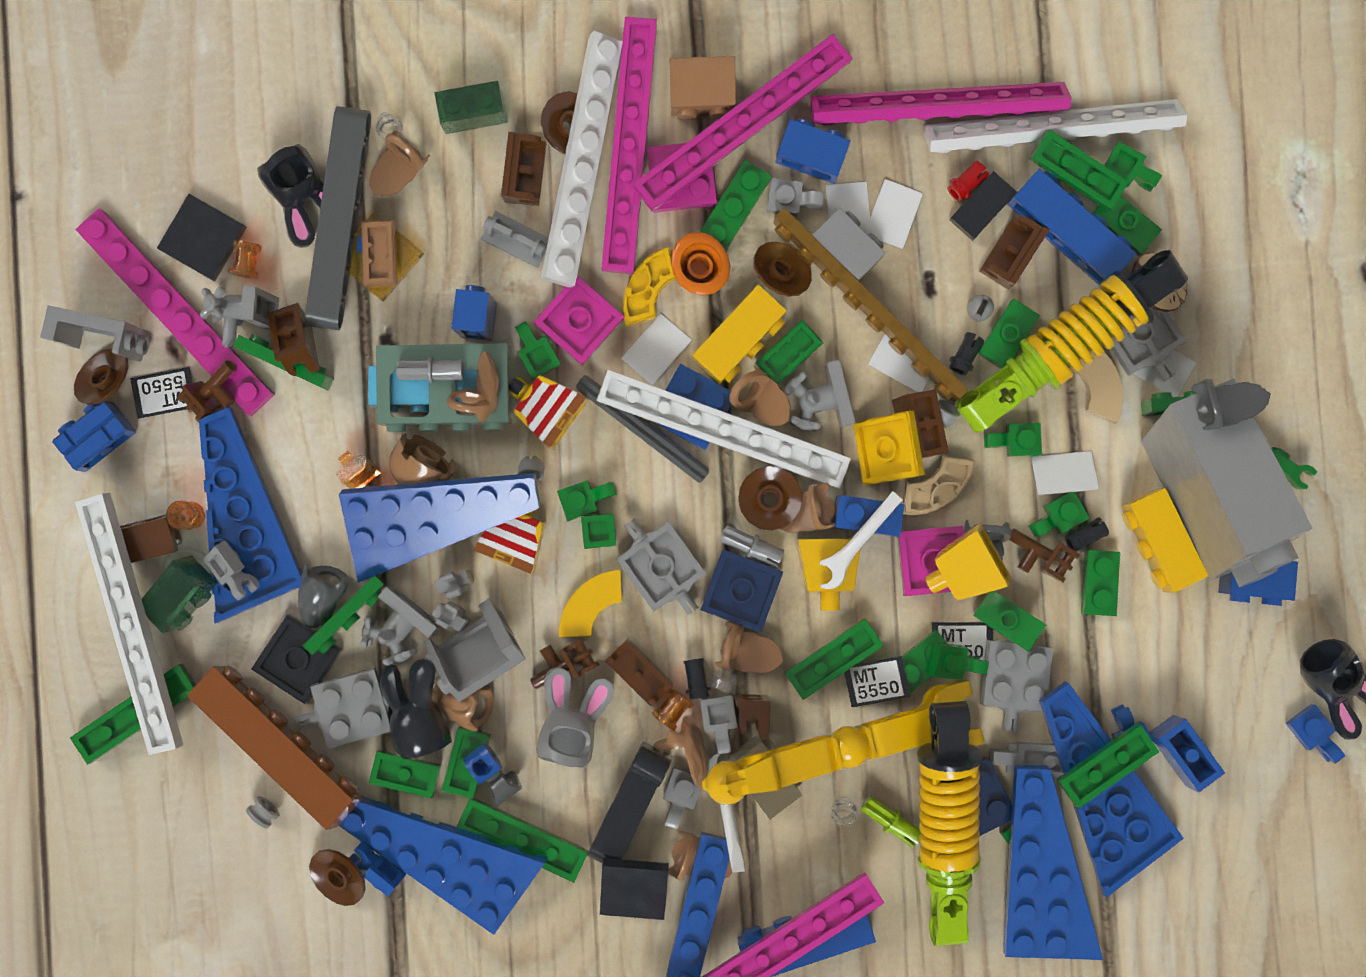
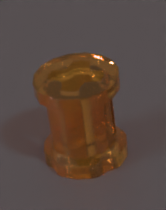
[228,240,262,279]
[166,500,205,530]
[652,688,694,731]

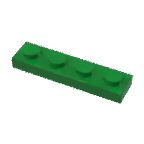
[70,663,196,765]
[457,798,589,883]

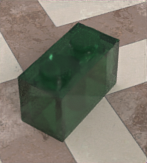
[434,80,508,134]
[141,555,218,634]

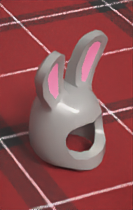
[536,667,614,768]

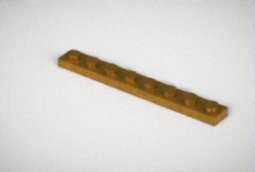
[773,208,968,402]

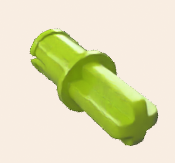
[861,796,921,848]

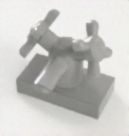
[200,286,279,348]
[784,360,855,432]
[360,585,441,666]

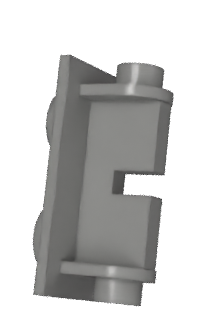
[481,211,549,268]

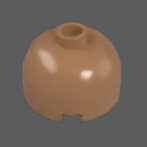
[389,434,457,485]

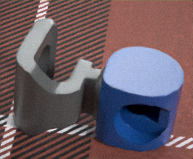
[463,743,522,806]

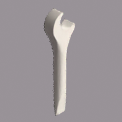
[820,491,903,589]
[707,753,745,873]

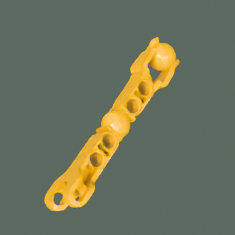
[702,680,985,805]

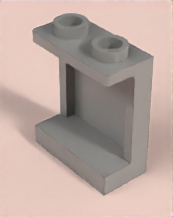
[40,305,150,362]
[424,598,526,702]

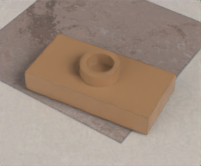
[361,220,398,288]

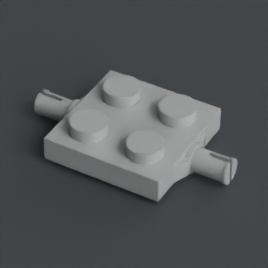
[1111,307,1187,381]
[616,518,706,615]
[980,640,1053,732]
[295,667,408,749]

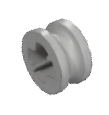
[246,796,280,828]

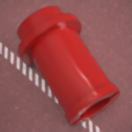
[947,161,989,201]

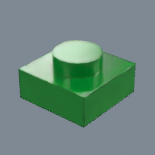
[581,514,617,549]

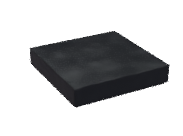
[157,194,247,282]
[251,614,343,704]
[599,858,669,920]

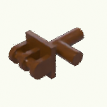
[177,360,236,423]
[1009,528,1080,583]
[530,636,600,689]

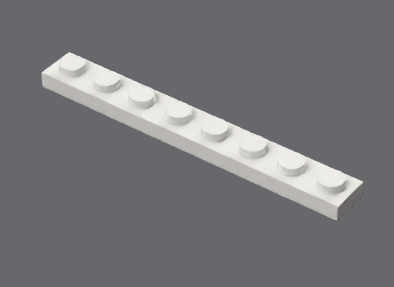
[541,31,623,287]
[924,99,1188,153]
[596,370,851,489]
[75,493,184,755]

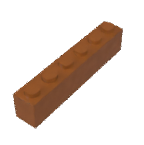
[187,666,363,830]

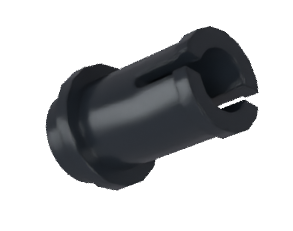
[949,332,984,376]
[1065,517,1109,553]
[683,658,711,700]

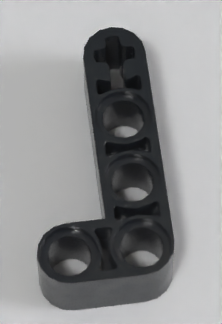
[587,741,672,864]

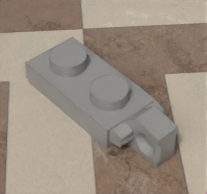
[989,742,1064,779]

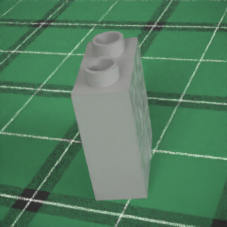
[1141,378,1313,587]

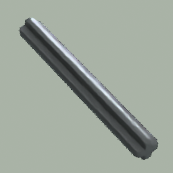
[576,375,709,483]

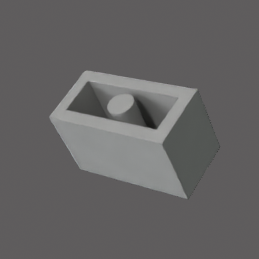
[813,208,886,281]

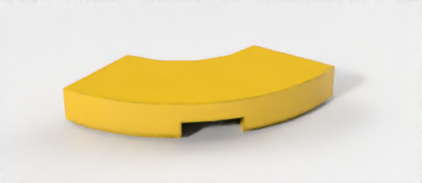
[623,246,676,327]
[559,570,622,637]

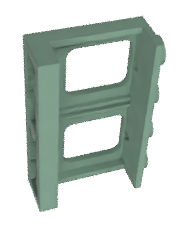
[376,343,512,432]

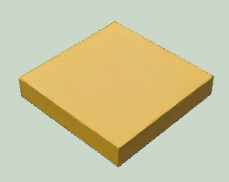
[853,411,925,486]

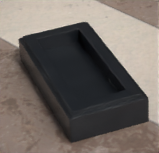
[949,171,1017,241]

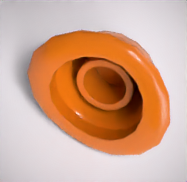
[671,232,731,295]

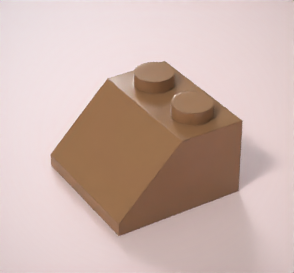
[669,56,736,120]

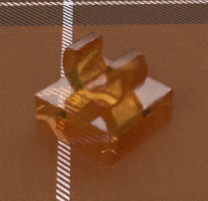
[336,450,381,489]

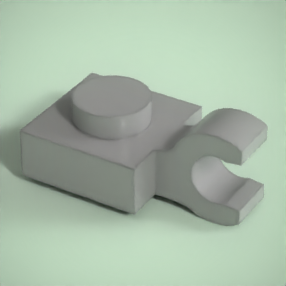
[767,178,824,216]
[203,541,260,600]
[434,570,474,600]
[431,601,470,632]
[700,695,737,754]
[663,767,701,829]

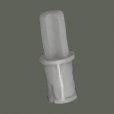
[396,357,464,383]
[720,526,784,569]

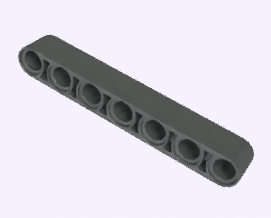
[305,106,371,331]

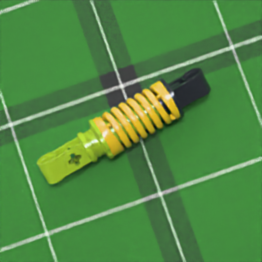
[955,250,1188,432]
[917,701,982,946]

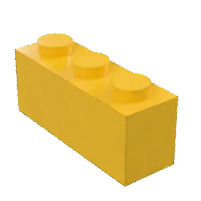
[692,284,787,385]
[1121,488,1208,593]

